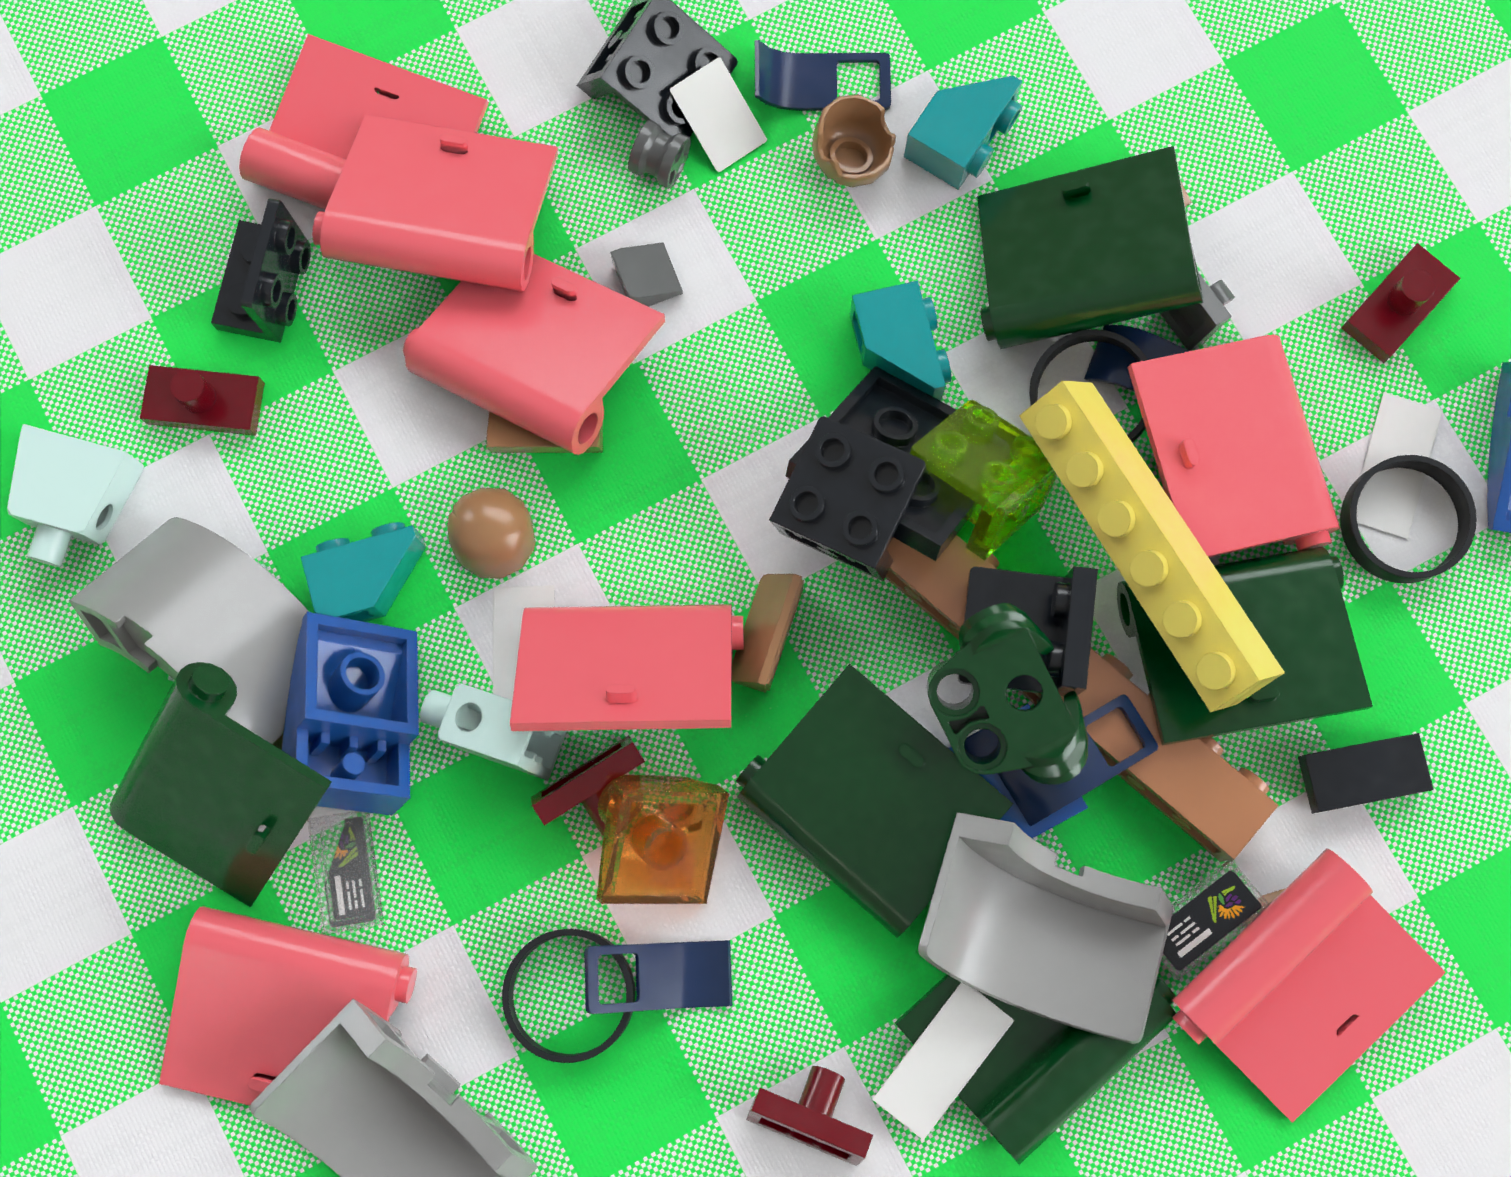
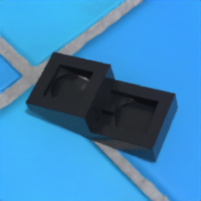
[1298,733,1434,814]

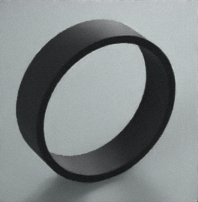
[1029,329,1148,443]
[1340,455,1477,583]
[502,929,635,1063]

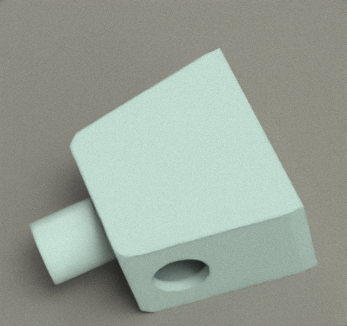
[7,424,144,567]
[420,683,567,781]

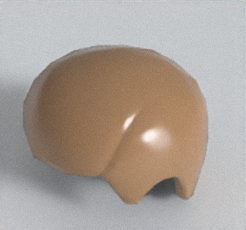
[812,94,896,187]
[447,487,536,579]

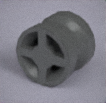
[628,120,691,189]

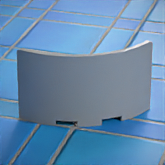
[69,517,309,744]
[918,812,1174,1044]
[249,999,538,1177]

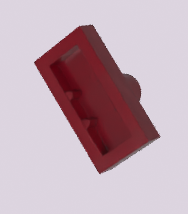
[1341,243,1461,364]
[140,365,265,436]
[531,735,645,836]
[746,1066,873,1166]

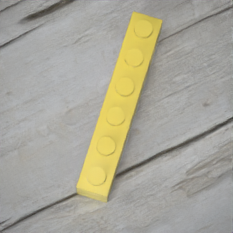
[1019,380,1285,712]

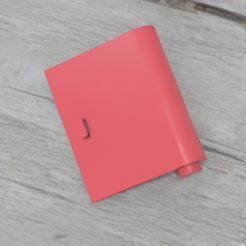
[239,34,489,210]
[312,114,558,292]
[403,254,665,455]
[1127,335,1340,558]
[510,604,744,731]
[1172,848,1446,1123]
[159,906,417,1105]

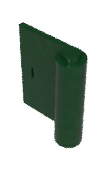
[977,146,1204,349]
[1117,546,1373,746]
[110,662,332,907]
[736,664,1013,938]
[895,975,1176,1165]

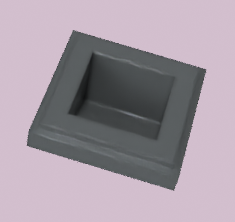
[610,242,683,307]

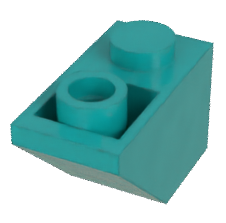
[904,75,1023,190]
[850,280,951,401]
[301,522,426,622]

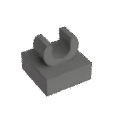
[1160,272,1235,351]

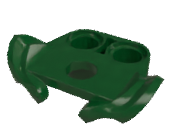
[927,603,1088,785]

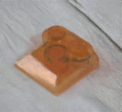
[596,775,729,904]

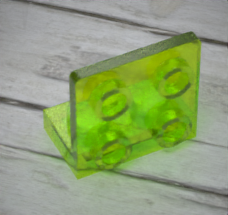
[910,400,1057,560]

